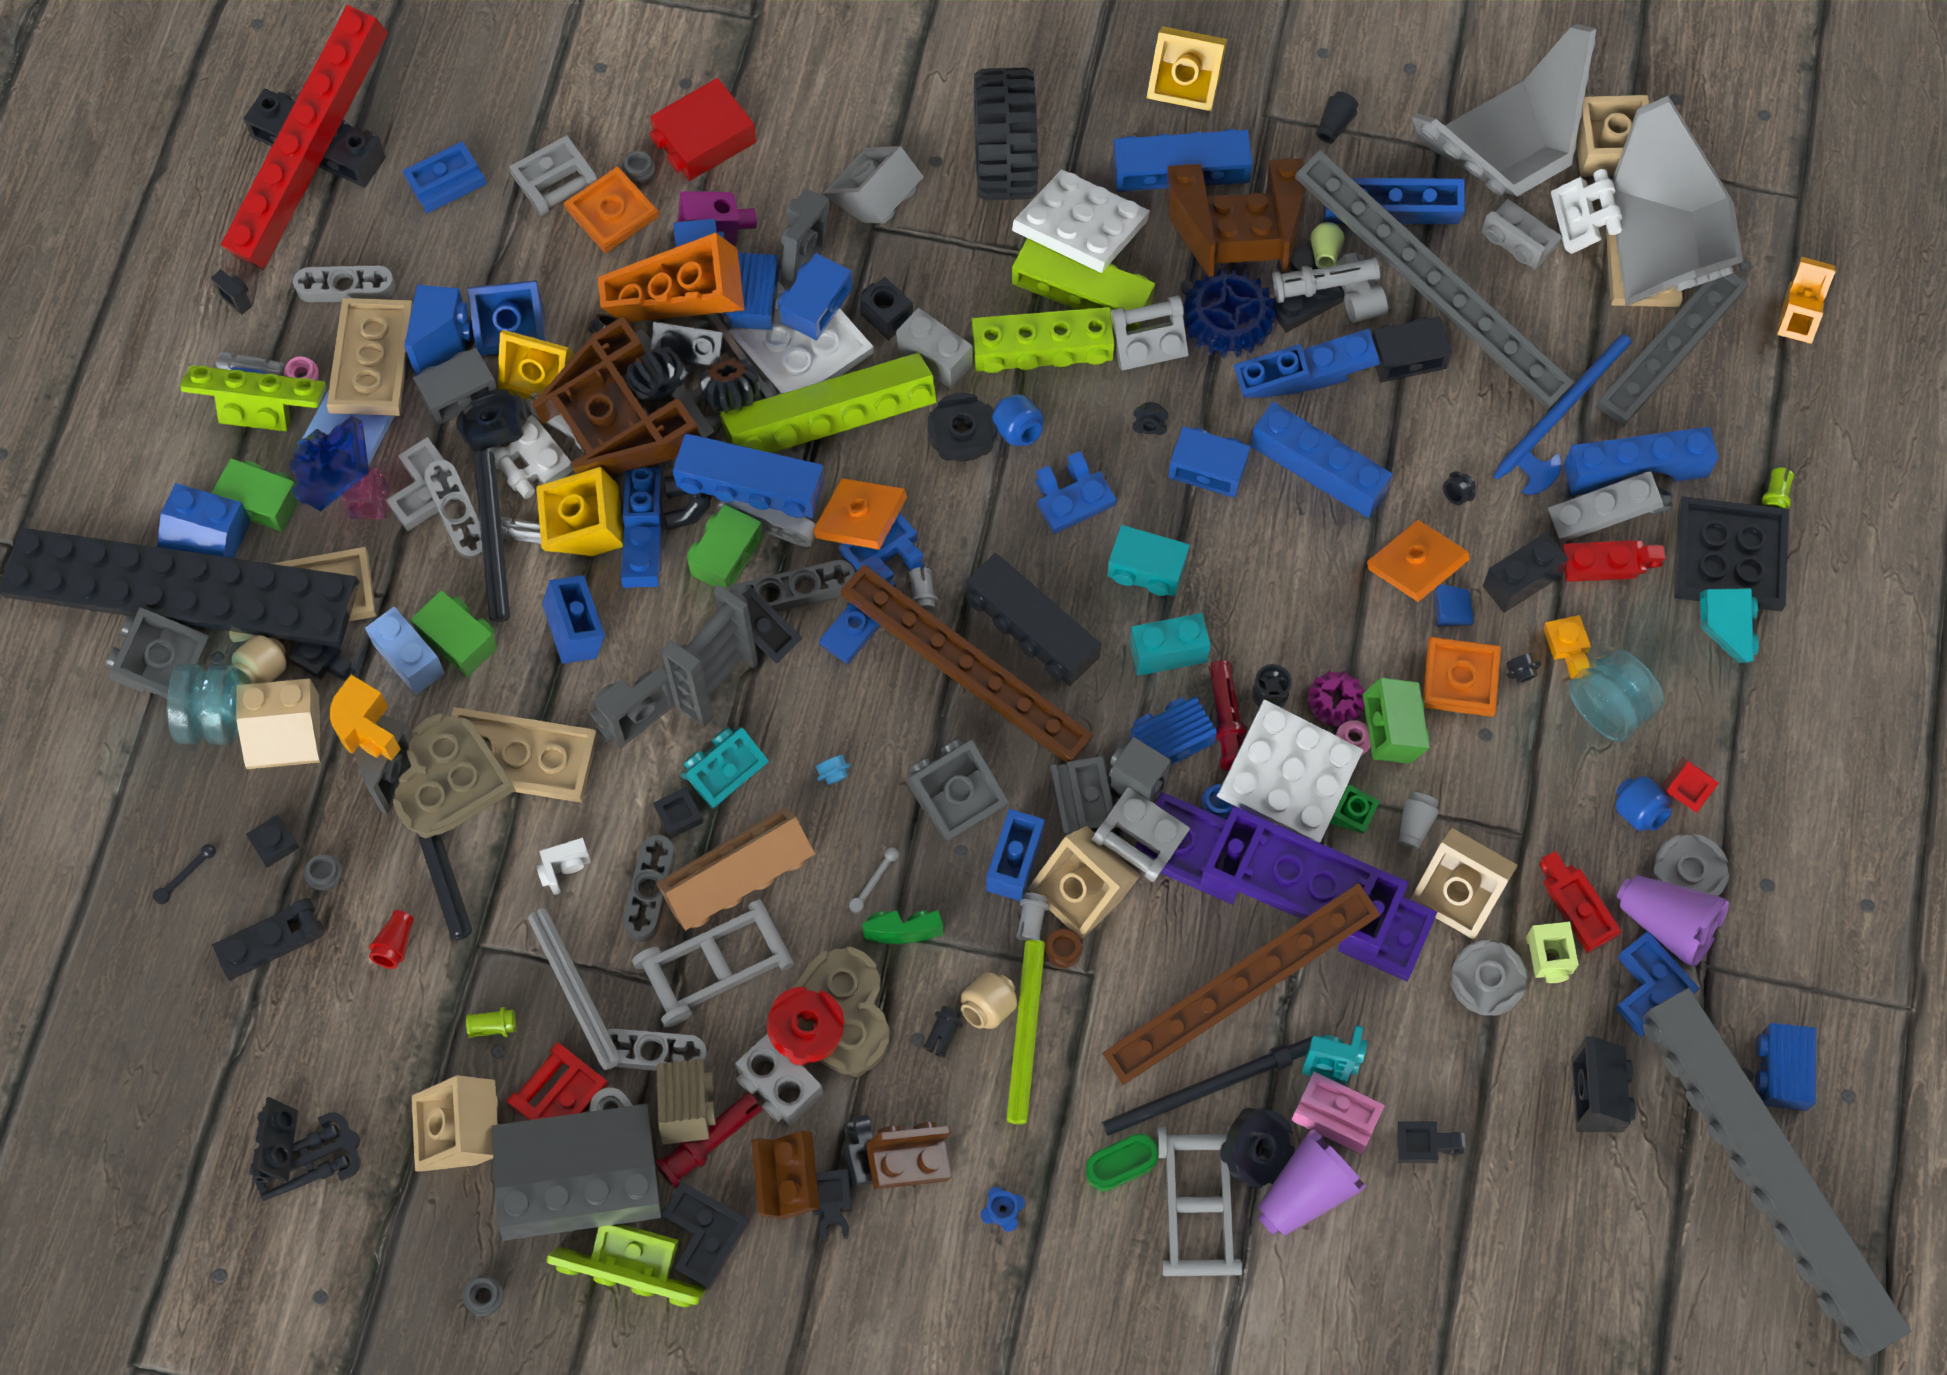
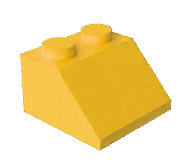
[1146,26,1228,111]
[536,467,624,556]

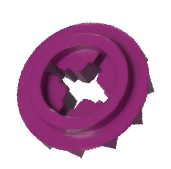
[1307,670,1366,726]

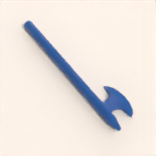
[1494,334,1631,495]

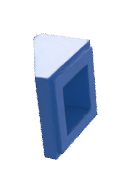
[1433,584,1474,627]

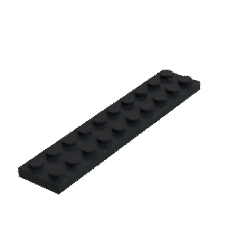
[0,527,360,648]

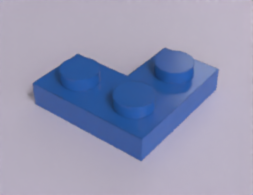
[1615,931,1700,1038]

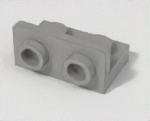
[1481,199,1562,270]

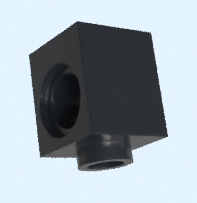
[859,277,913,341]

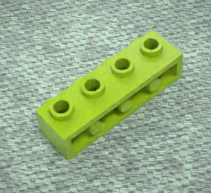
[972,307,1114,373]

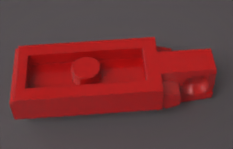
[1561,540,1666,582]
[1539,850,1622,954]

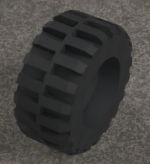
[974,67,1038,201]

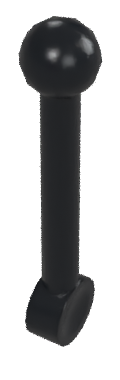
[1180,252,1197,295]
[153,844,216,904]

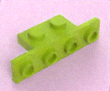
[180,365,327,432]
[546,1224,706,1307]

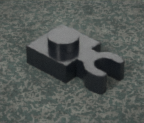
[812,1169,852,1242]

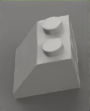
[823,146,923,224]

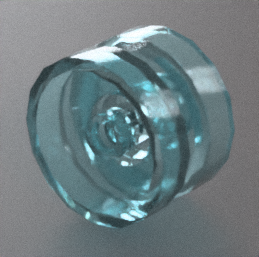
[1568,647,1665,742]
[167,664,240,745]

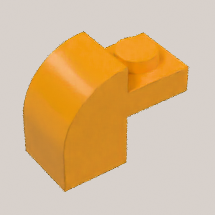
[1777,257,1836,344]
[330,675,400,761]

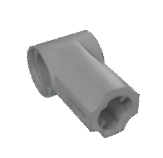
[1335,252,1388,323]

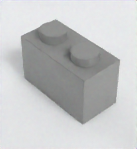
[896,307,973,390]

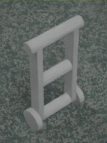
[632,899,795,1028]
[1157,1126,1242,1276]

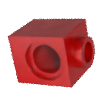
[1661,756,1719,813]

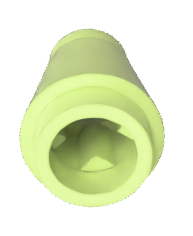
[1310,222,1344,269]

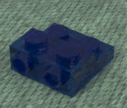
[290,415,369,512]

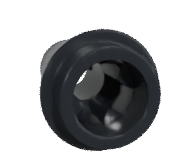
[1316,91,1359,144]

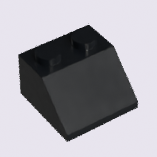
[1571,1036,1636,1133]

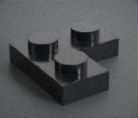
[1267,245,1344,333]
[661,1181,750,1291]

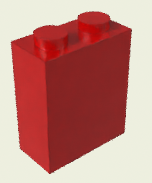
[649,77,757,182]

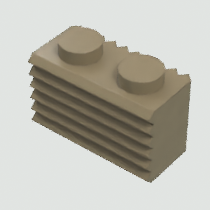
[657,1058,716,1145]

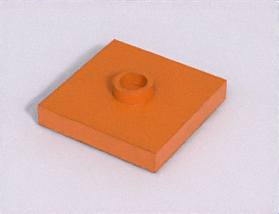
[564,166,659,254]
[813,478,907,550]
[1367,520,1470,602]
[1422,636,1501,717]

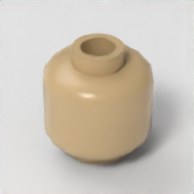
[231,635,287,685]
[961,972,1017,1029]

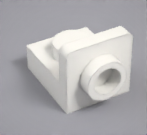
[536,838,591,895]

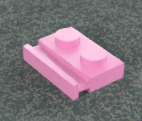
[1291,1072,1385,1155]

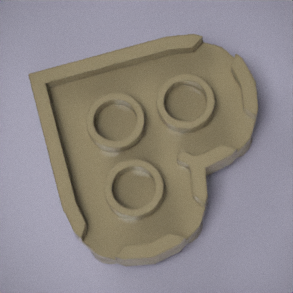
[393,713,515,838]
[793,947,890,1077]

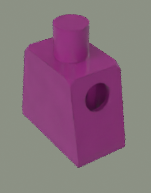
[677,191,757,246]

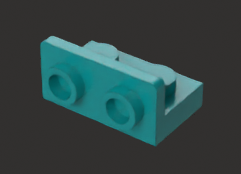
[679,727,769,808]
[1301,1025,1368,1086]

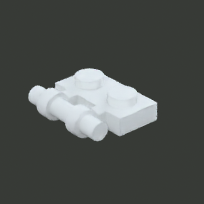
[1551,169,1622,254]
[487,414,573,499]

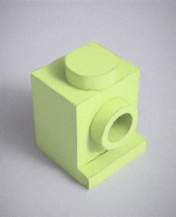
[1526,922,1579,983]

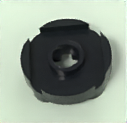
[456,390,528,452]
[927,393,997,461]
[1220,1108,1295,1188]

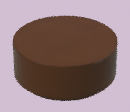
[1045,928,1083,968]

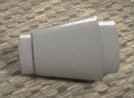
[1398,792,1440,850]

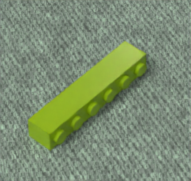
[720,352,937,453]

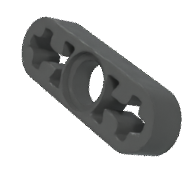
[623,835,676,942]

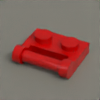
[506,1042,609,1120]

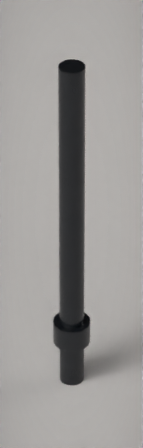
[1102,1036,1313,1136]

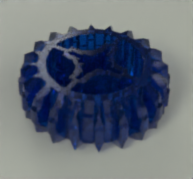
[1183,267,1276,358]

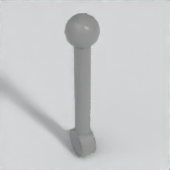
[849,847,899,914]

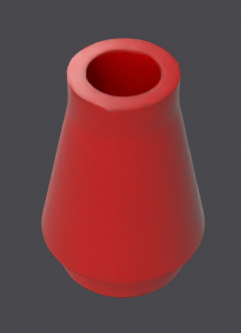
[369,910,414,969]

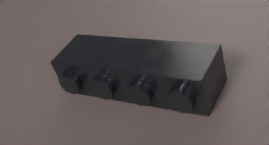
[966,552,1101,686]

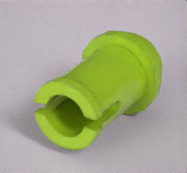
[1762,467,1795,509]
[466,1007,516,1038]

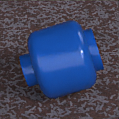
[992,394,1044,446]
[1615,776,1672,831]

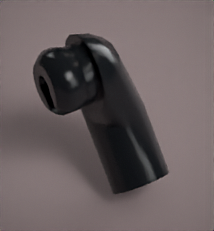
[664,492,710,530]

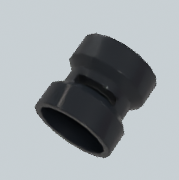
[1252,664,1292,708]

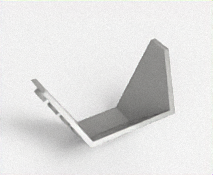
[1412,24,1596,197]
[1612,96,1743,306]

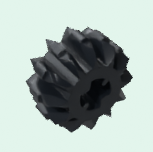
[624,347,687,404]
[700,357,760,413]

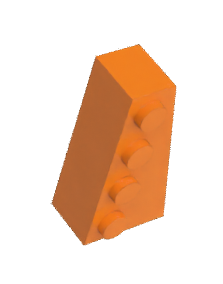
[598,233,745,322]

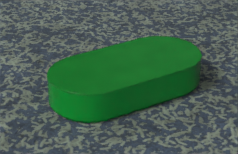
[1085,1134,1158,1191]

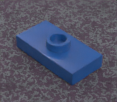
[819,603,881,665]

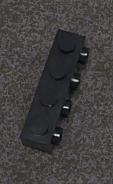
[243,88,386,188]

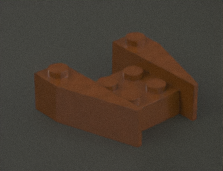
[1166,158,1306,277]
[531,316,701,476]

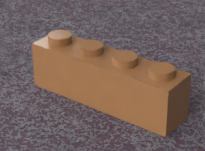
[656,808,815,931]

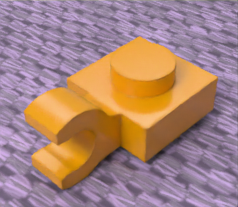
[1543,615,1591,680]

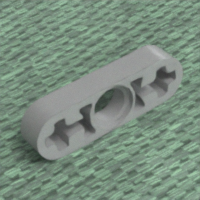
[293,266,396,302]
[425,460,483,559]
[717,500,816,547]
[607,1029,708,1071]

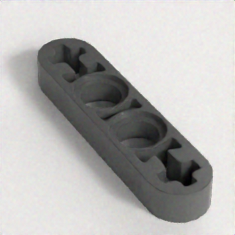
[724,560,855,612]

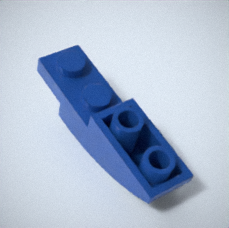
[1234,328,1380,398]
[621,467,663,588]

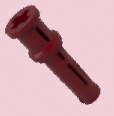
[1208,660,1248,771]
[655,1091,763,1189]

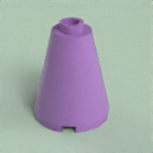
[1617,875,1729,967]
[1257,1128,1367,1236]

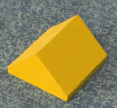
[498,330,575,401]

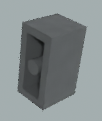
[413,347,498,426]
[1108,737,1171,804]

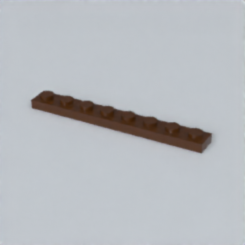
[840,564,1093,763]
[1102,883,1381,1085]

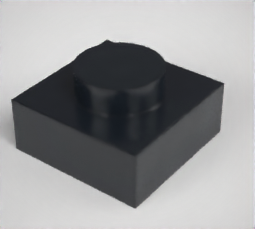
[211,269,252,315]
[653,787,703,839]
[246,815,299,868]

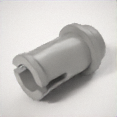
[909,567,938,614]
[1016,893,1049,941]

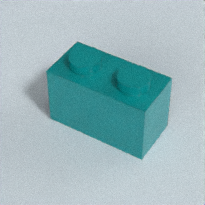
[1107,525,1190,597]
[1129,613,1211,676]

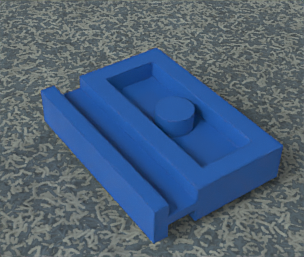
[402,141,487,214]

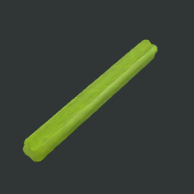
[1007,939,1045,1125]

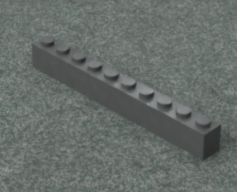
[1641,988,1912,1360]

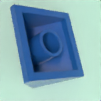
[467,280,546,356]

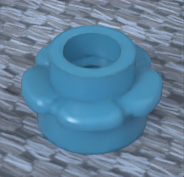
[816,755,851,785]

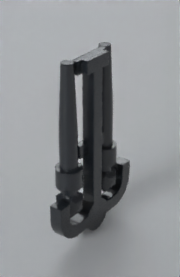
[250,1112,361,1201]

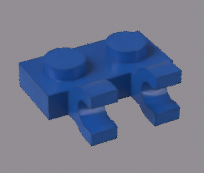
[1035,451,1117,535]
[839,512,925,588]

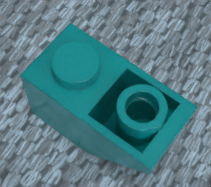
[1700,589,1759,663]

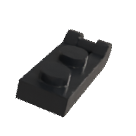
[212,898,325,981]

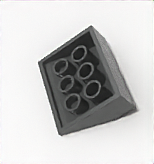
[492,1104,661,1241]

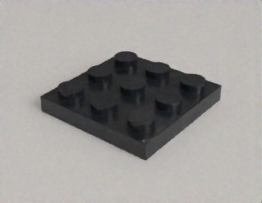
[1674,496,1789,611]

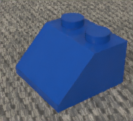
[404,284,473,376]
[157,483,251,558]

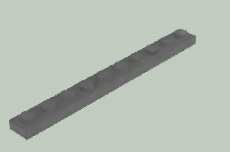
[1295,150,1574,410]

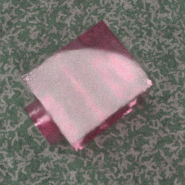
[342,468,389,519]

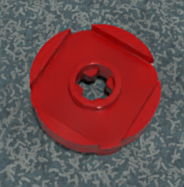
[766,987,844,1065]

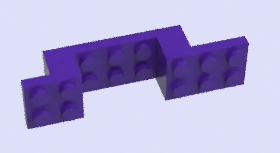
[1135,792,1437,982]

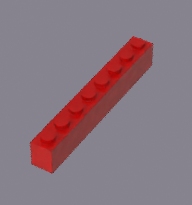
[220,5,388,270]

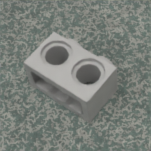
[735,1034,824,1126]

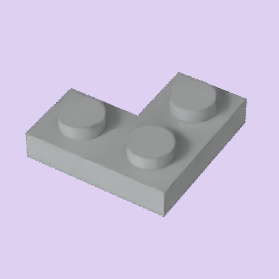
[386,437,467,532]

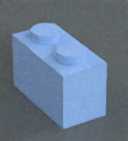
[365,607,445,695]

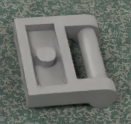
[509,135,598,217]
[1111,295,1189,371]
[1091,786,1190,883]

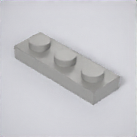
[1548,471,1664,543]

